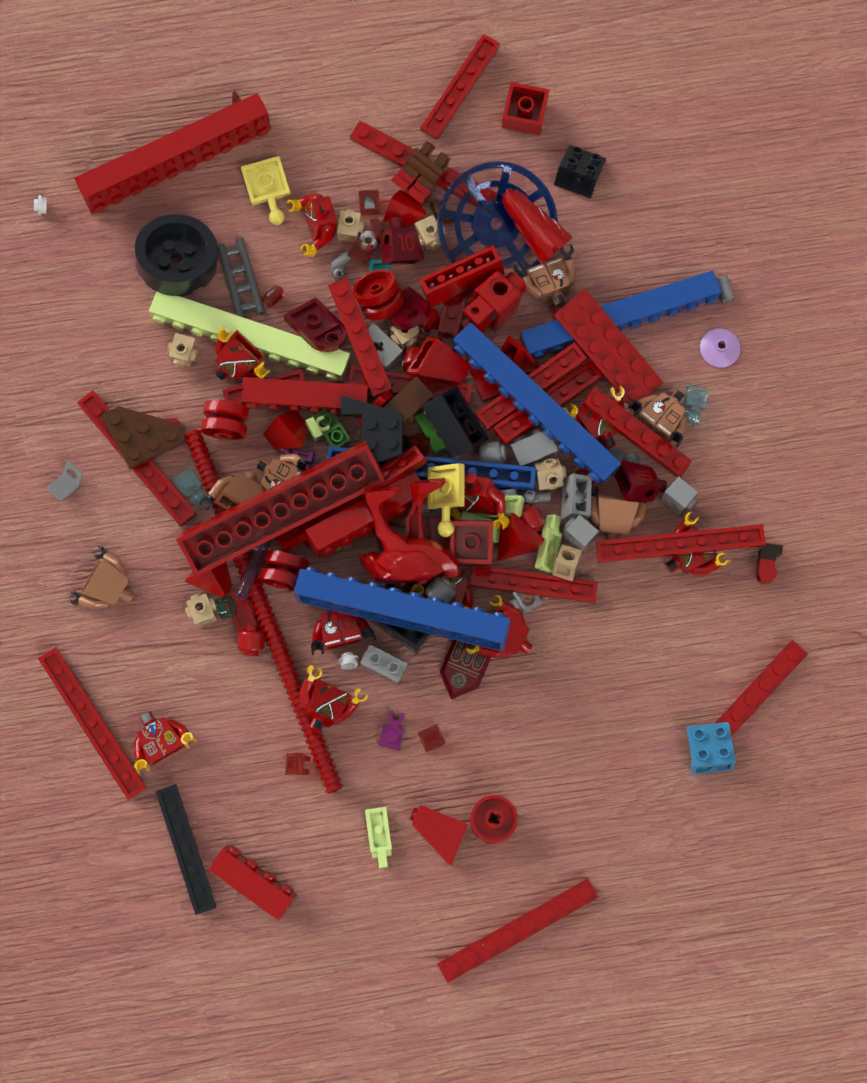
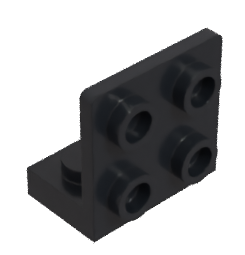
[553,145,606,199]

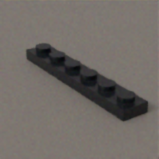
[155,784,217,915]

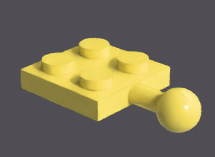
[241,156,291,225]
[428,463,465,537]

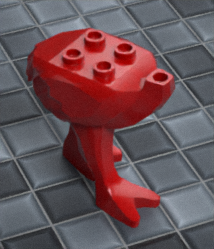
[358,478,460,587]

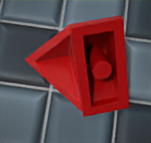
[382,189,427,228]
[501,335,539,375]
[263,411,307,450]
[497,513,545,561]
[185,562,232,598]

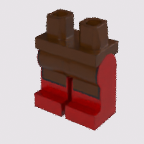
[391,141,451,204]

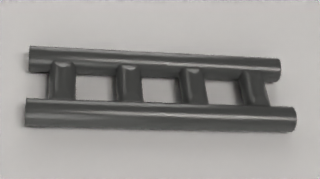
[217,238,265,318]

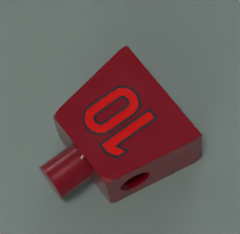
[381,217,425,265]
[614,460,667,502]

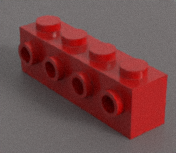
[419,245,505,308]
[208,845,297,921]

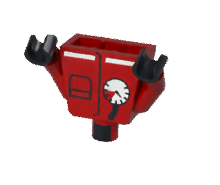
[311,610,376,655]

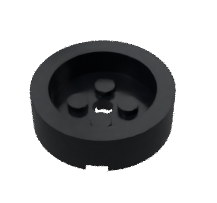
[135,214,217,296]

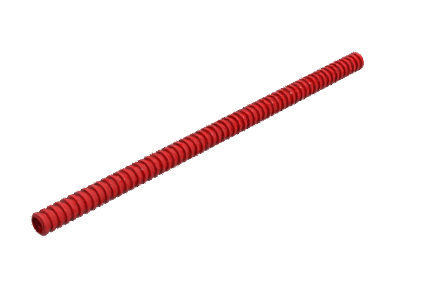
[184,429,344,794]

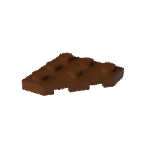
[101,406,185,470]

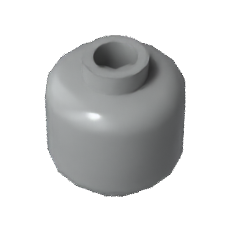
[476,441,508,464]
[425,576,456,604]

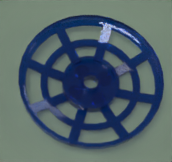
[437,161,558,276]

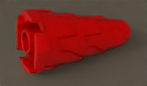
[502,188,572,265]

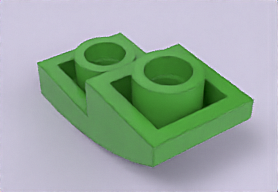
[312,410,351,447]
[414,412,446,455]

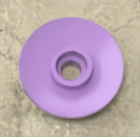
[700,328,741,368]

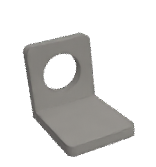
[47,461,83,501]
[510,592,542,615]

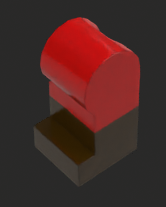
[756,543,783,584]

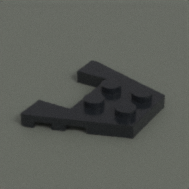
[341,396,404,464]

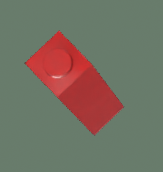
[407,337,471,383]
[409,805,468,865]

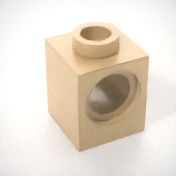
[552,544,582,581]

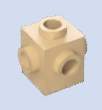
[336,209,364,243]
[415,215,446,251]
[390,326,420,351]
[167,333,198,368]
[534,458,567,490]
[185,593,217,628]

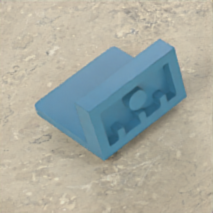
[686,722,736,775]

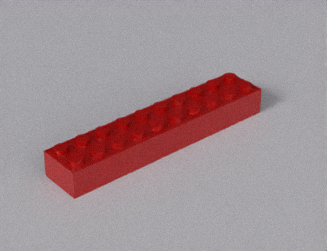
[74,93,271,213]
[176,441,386,577]

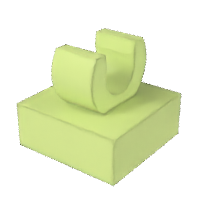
[305,416,330,441]

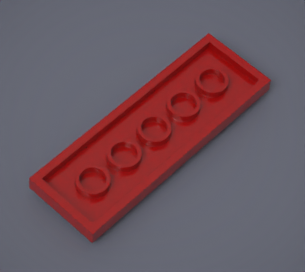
[553,289,664,406]

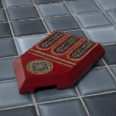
[440,640,491,700]

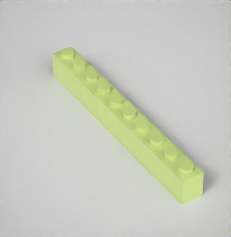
[149,292,351,382]

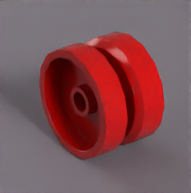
[353,270,404,321]
[201,400,249,440]
[258,550,310,592]
[470,795,518,844]

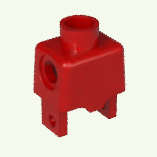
[460,271,527,333]

